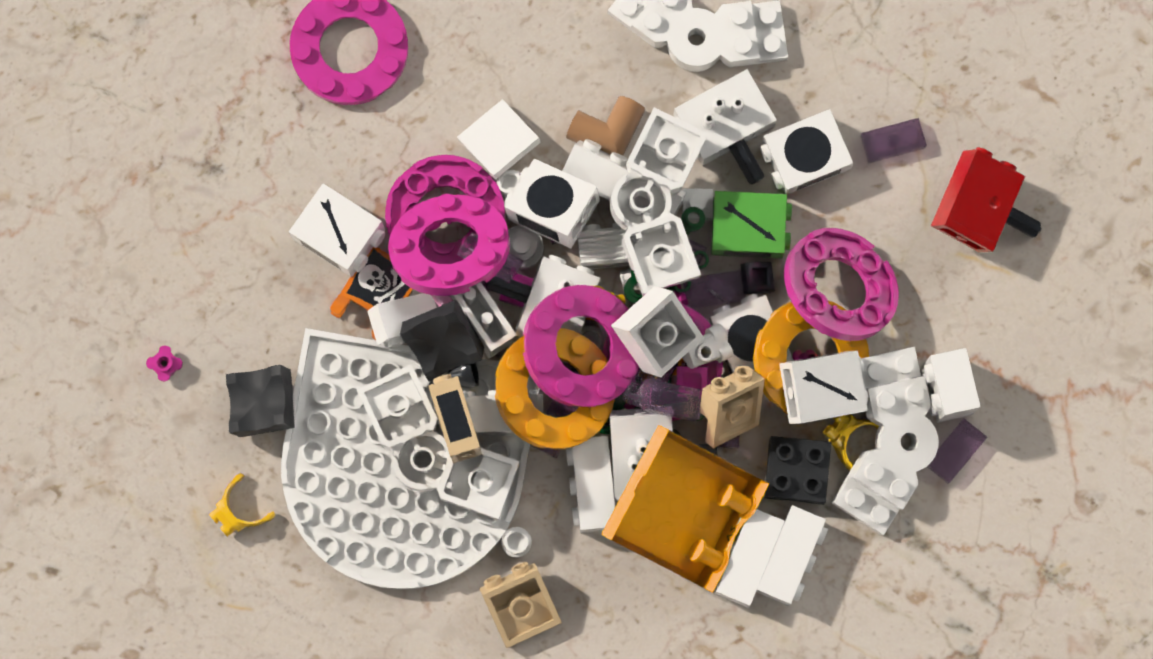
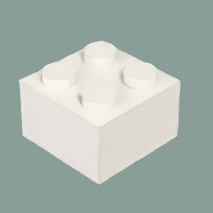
[611,286,704,377]
[920,348,981,423]

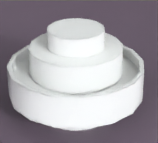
[505,225,544,270]

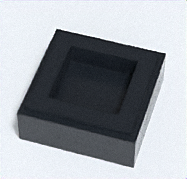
[740,262,775,294]

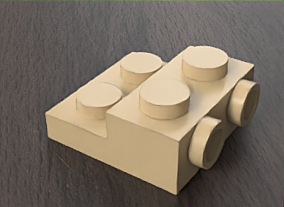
[700,366,764,448]
[479,562,562,648]

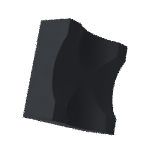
[400,300,484,382]
[226,365,295,437]
[764,436,831,505]

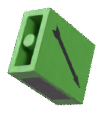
[711,191,792,259]

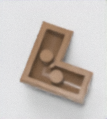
[566,96,645,156]

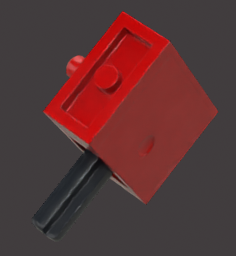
[931,147,1042,253]

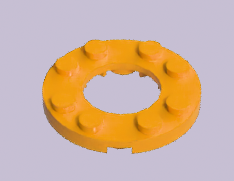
[753,300,869,414]
[495,328,615,450]

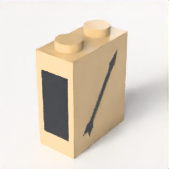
[428,374,482,464]

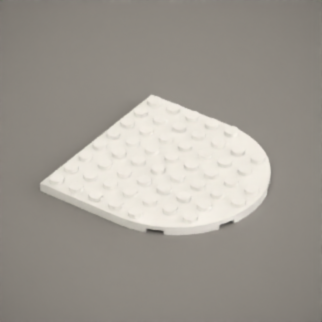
[281,328,540,589]

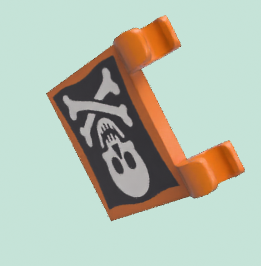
[330,247,413,340]

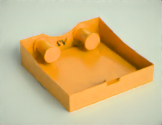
[601,425,769,593]

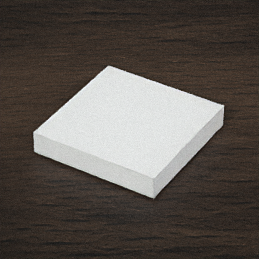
[457,99,541,180]

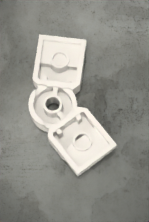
[608,0,788,72]
[610,107,708,296]
[831,347,939,535]
[357,364,520,520]

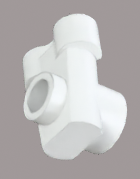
[682,324,733,369]

